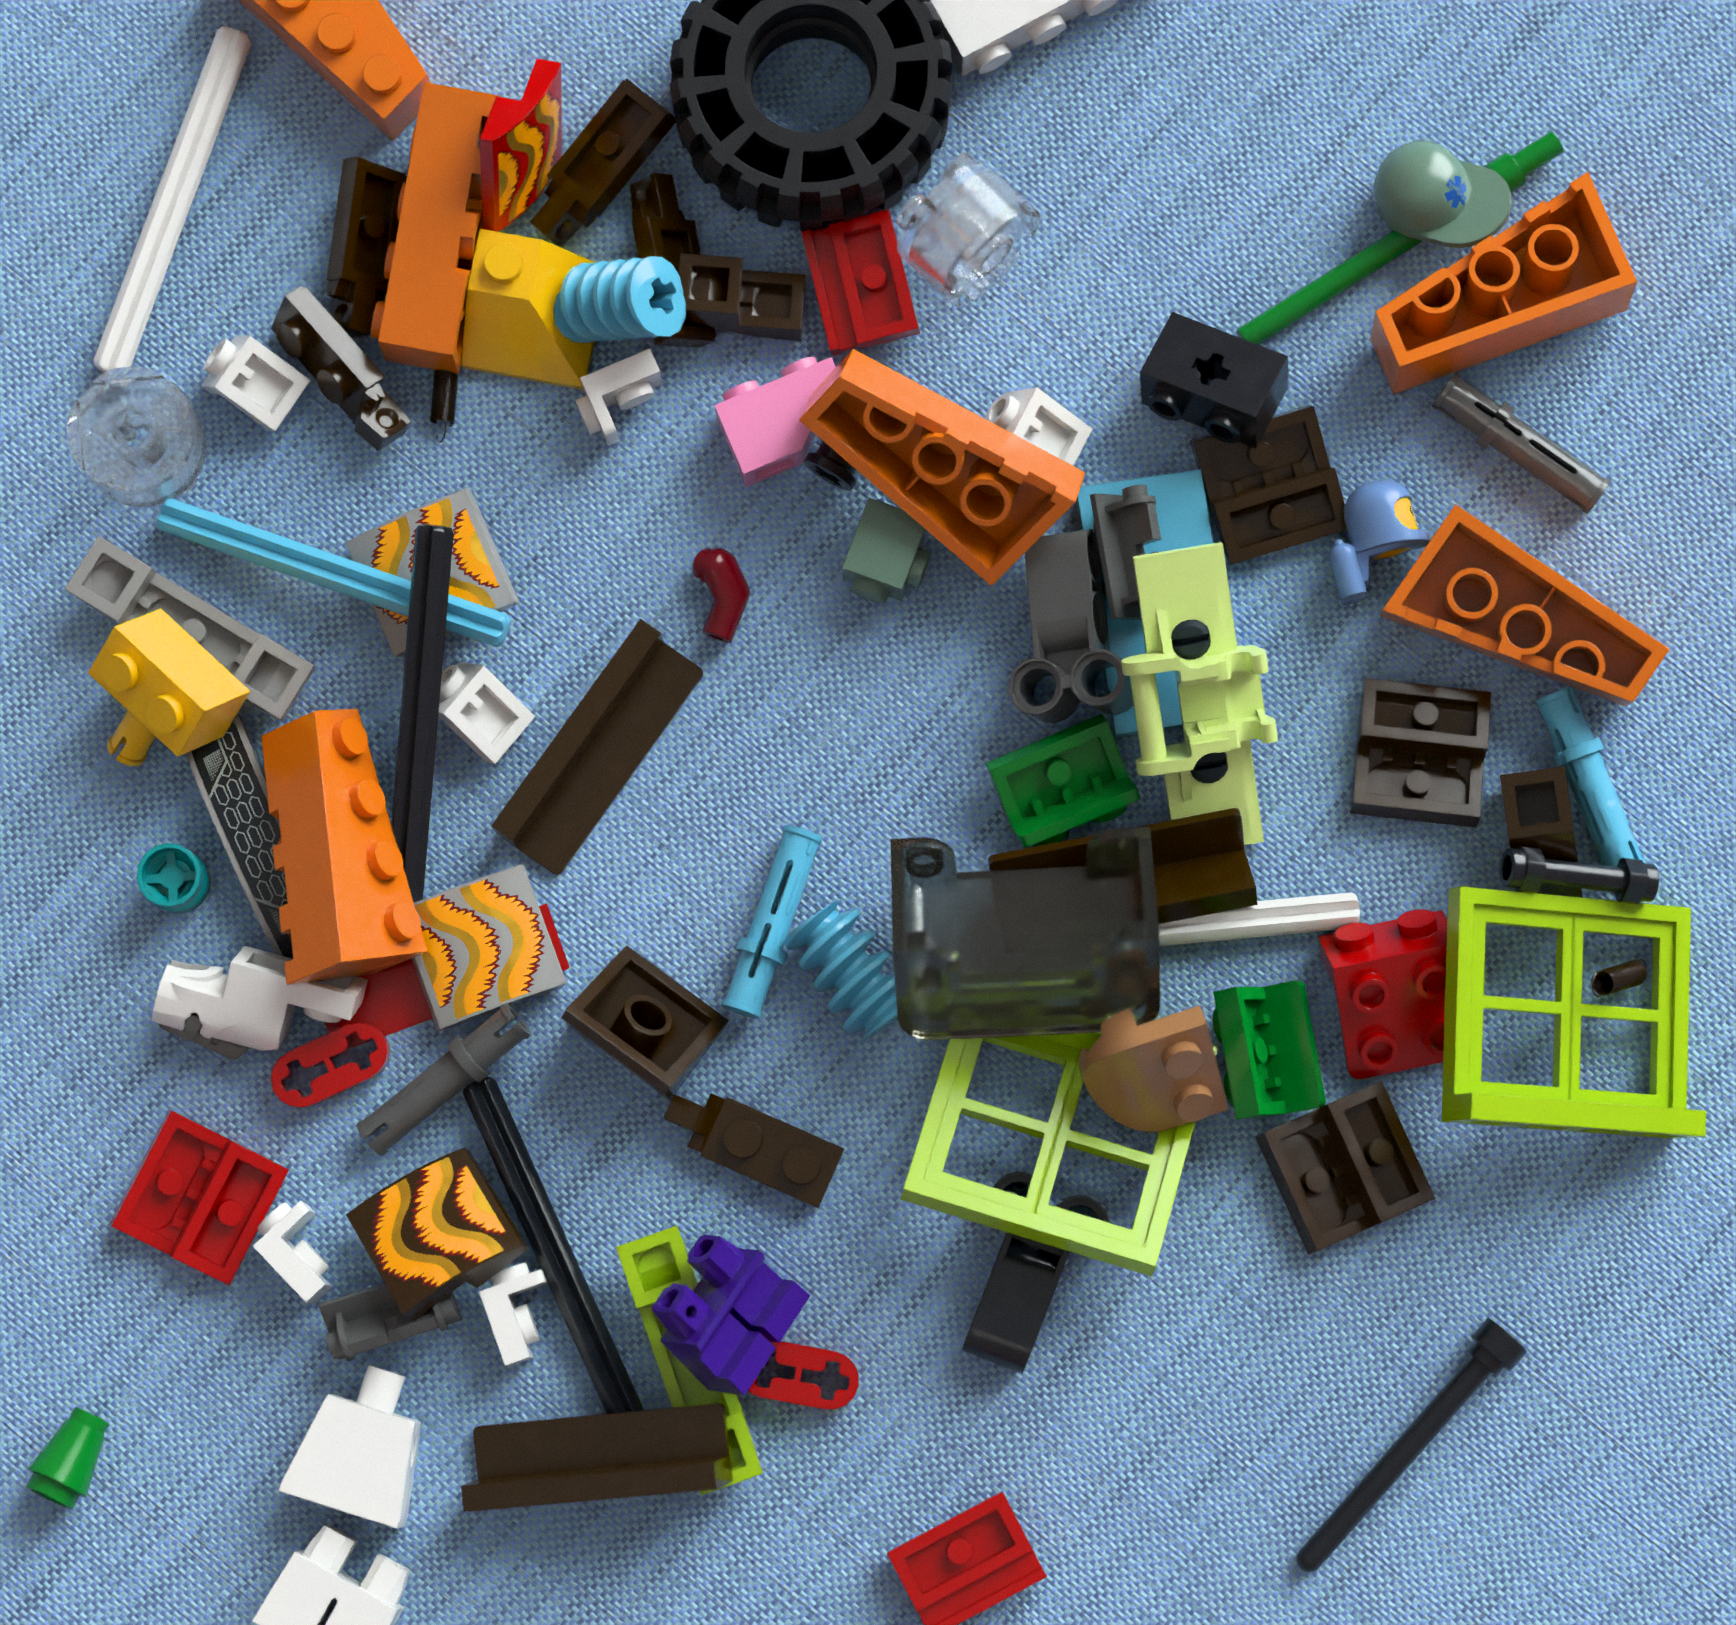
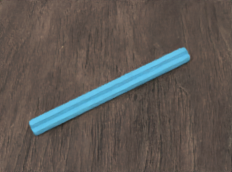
[157,499,510,647]

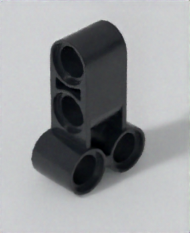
[962,1171,1109,1374]

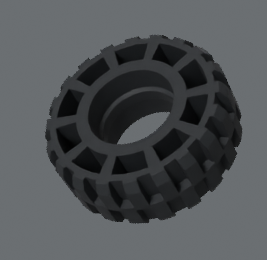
[670,0,952,232]

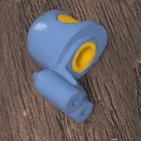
[1329,480,1430,605]

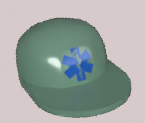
[1373,140,1512,248]

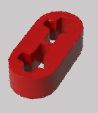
[271,1022,391,1108]
[748,1341,859,1409]

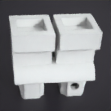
[252,1524,410,1625]

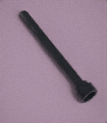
[1296,1318,1527,1572]

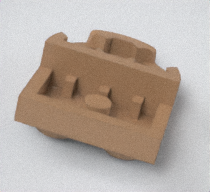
[1079,1006,1229,1132]

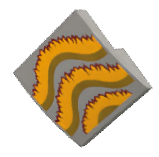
[346,488,520,657]
[411,864,567,1032]

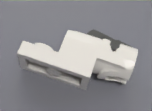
[152,946,368,1060]

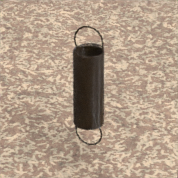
[430,369,459,443]
[1591,959,1647,997]

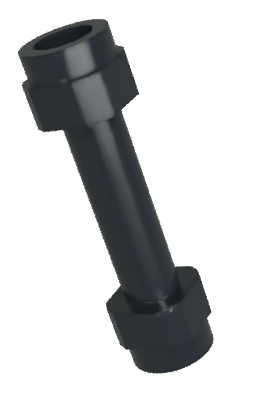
[1499,846,1659,904]

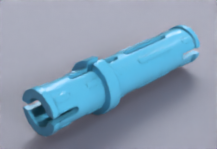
[1535,686,1646,867]
[722,825,823,1019]

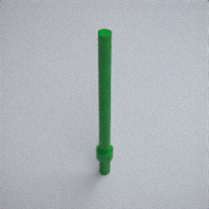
[1236,131,1564,345]

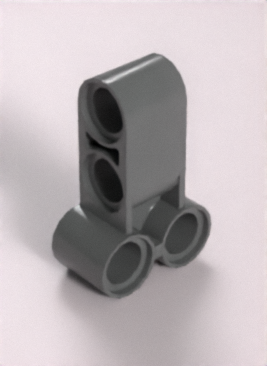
[1008,529,1134,723]

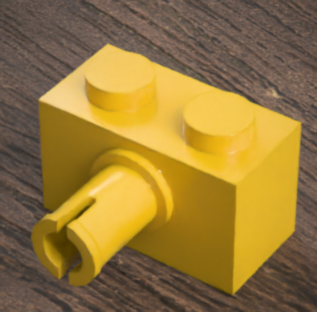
[88,608,250,766]

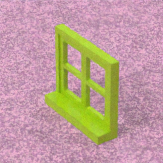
[1441,886,1706,1139]
[900,971,1218,1277]

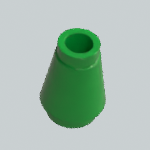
[26,1407,109,1510]

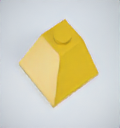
[461,229,595,390]

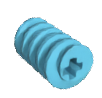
[554,256,686,343]
[784,900,920,1043]

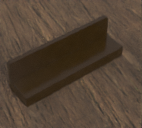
[491,618,703,875]
[988,808,1257,954]
[461,1403,733,1512]

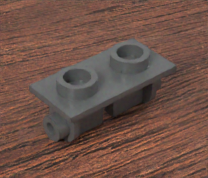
[1090,485,1161,620]
[319,1283,463,1362]

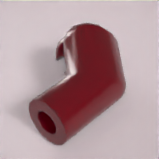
[692,548,750,643]

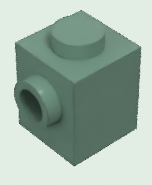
[842,497,931,604]

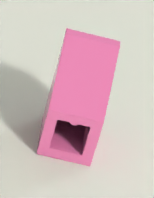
[714,357,836,487]

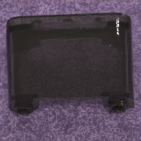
[890,827,1160,1040]

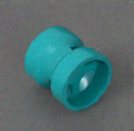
[136,843,211,914]

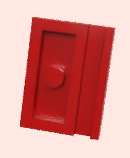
[801,209,920,356]
[887,1491,1047,1625]

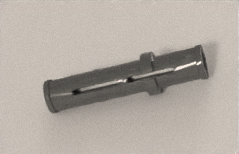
[1431,373,1611,514]
[356,1003,532,1156]

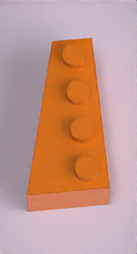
[238,0,430,141]
[371,82,499,374]
[1370,172,1637,394]
[799,349,1085,586]
[1380,504,1670,707]
[261,709,428,985]

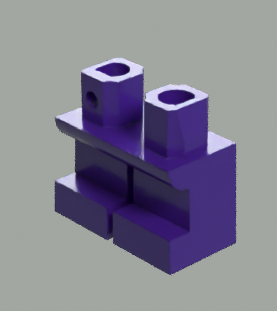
[652,1235,811,1396]

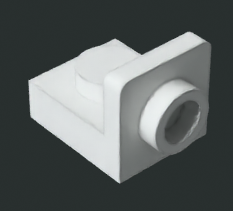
[201,335,310,431]
[575,348,662,446]
[985,387,1092,466]
[438,662,535,764]
[253,1201,332,1305]
[479,1262,548,1367]

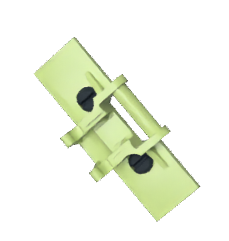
[1121,542,1278,845]

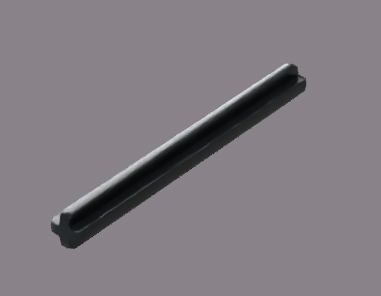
[391,524,454,902]
[463,1076,644,1413]

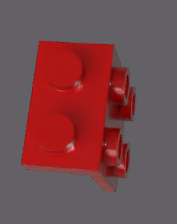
[1318,909,1447,1079]

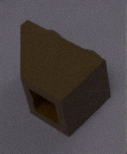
[1500,766,1583,898]

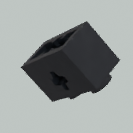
[1140,312,1288,448]

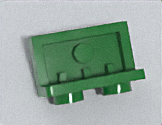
[985,714,1141,848]
[1212,981,1326,1120]

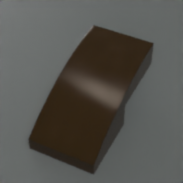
[679,253,806,342]

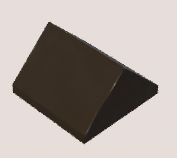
[561,945,729,1101]

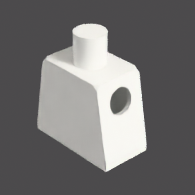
[279,1365,421,1529]

